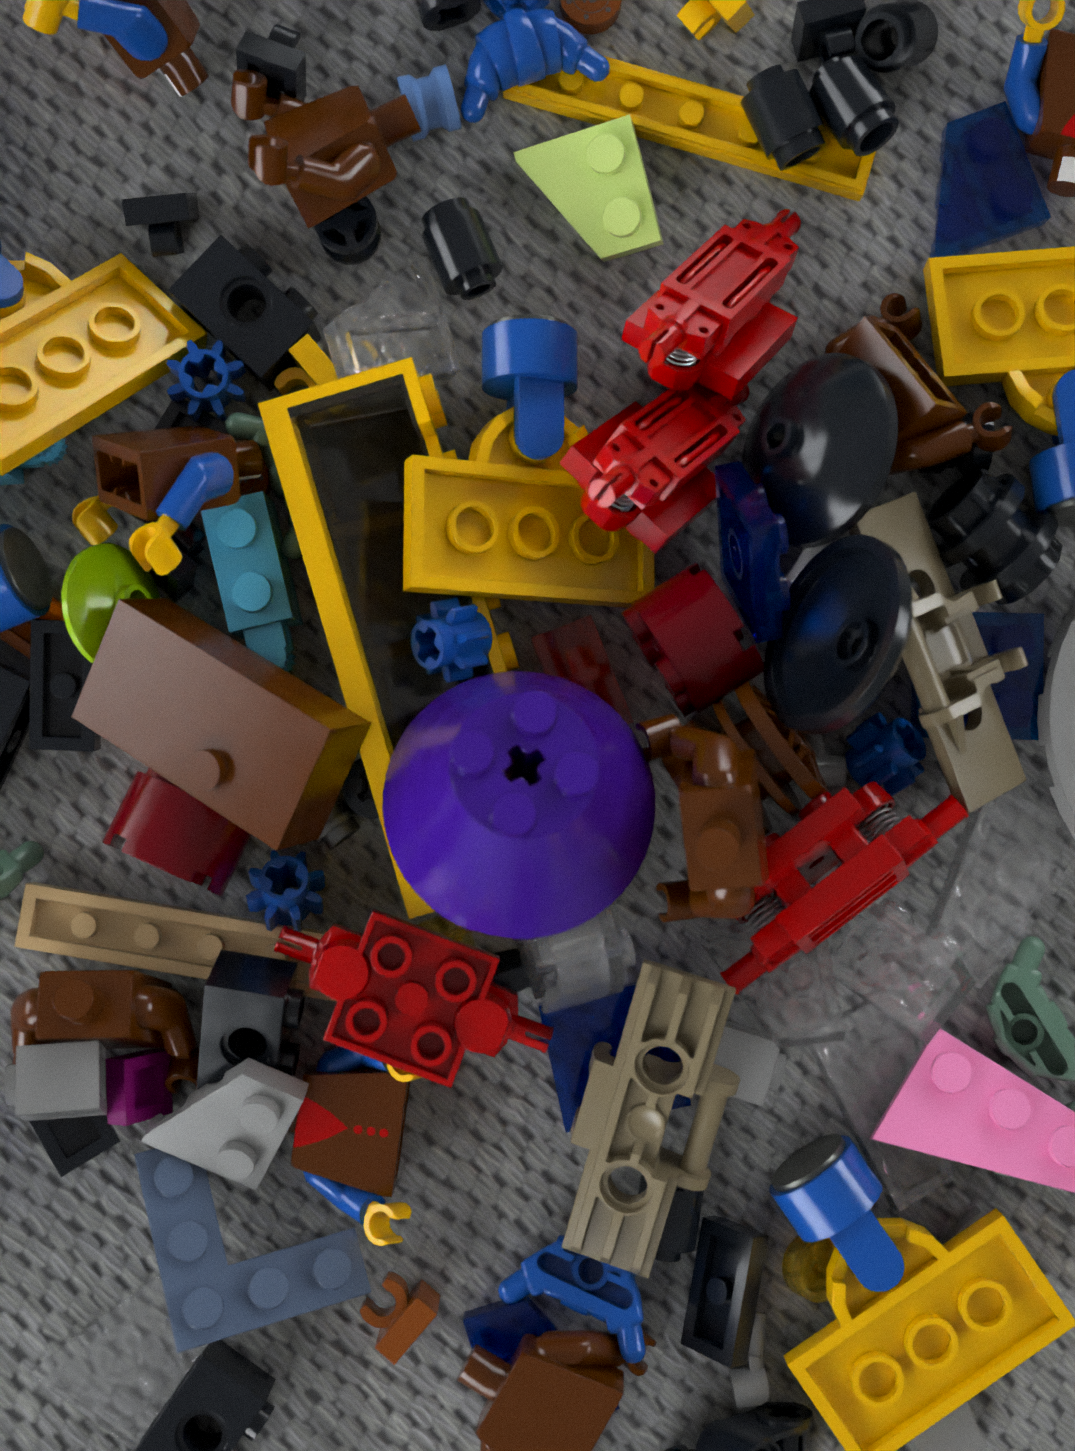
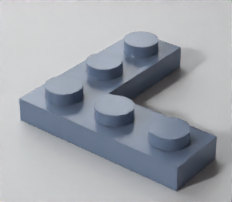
[134,1148,371,1354]

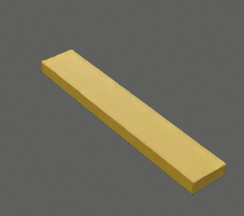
[503,55,876,202]

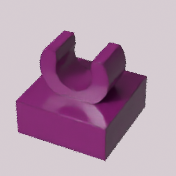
[105,1048,173,1126]

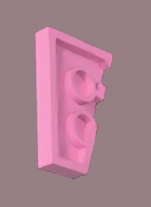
[869,1027,1075,1193]

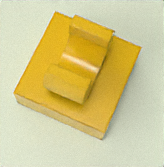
[676,0,755,41]
[274,334,356,412]

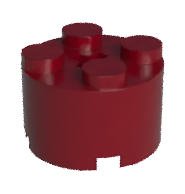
[621,562,765,717]
[102,767,252,896]

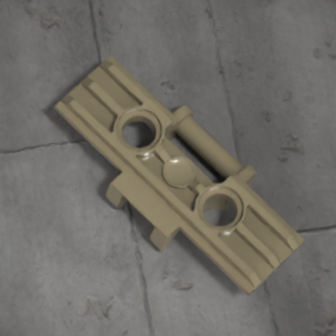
[849,492,1029,813]
[561,959,740,1278]

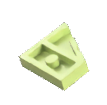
[513,115,664,262]

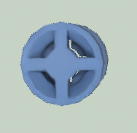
[396,64,462,142]

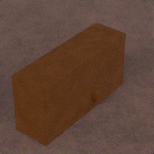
[71,598,371,851]

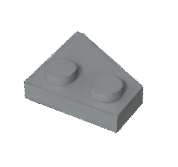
[141,1058,309,1190]

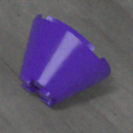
[383,671,656,940]

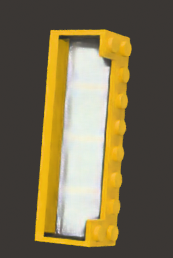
[258,357,520,919]

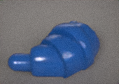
[460,8,610,123]
[498,1235,646,1364]

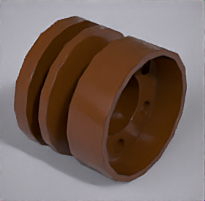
[661,679,829,835]

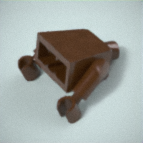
[231,69,421,229]
[824,293,1012,475]
[636,714,769,923]
[10,970,200,1094]
[457,1329,657,1451]

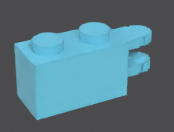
[201,491,303,673]

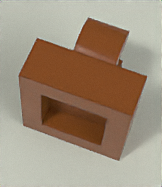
[360,1271,441,1365]

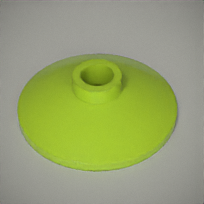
[61,543,160,664]

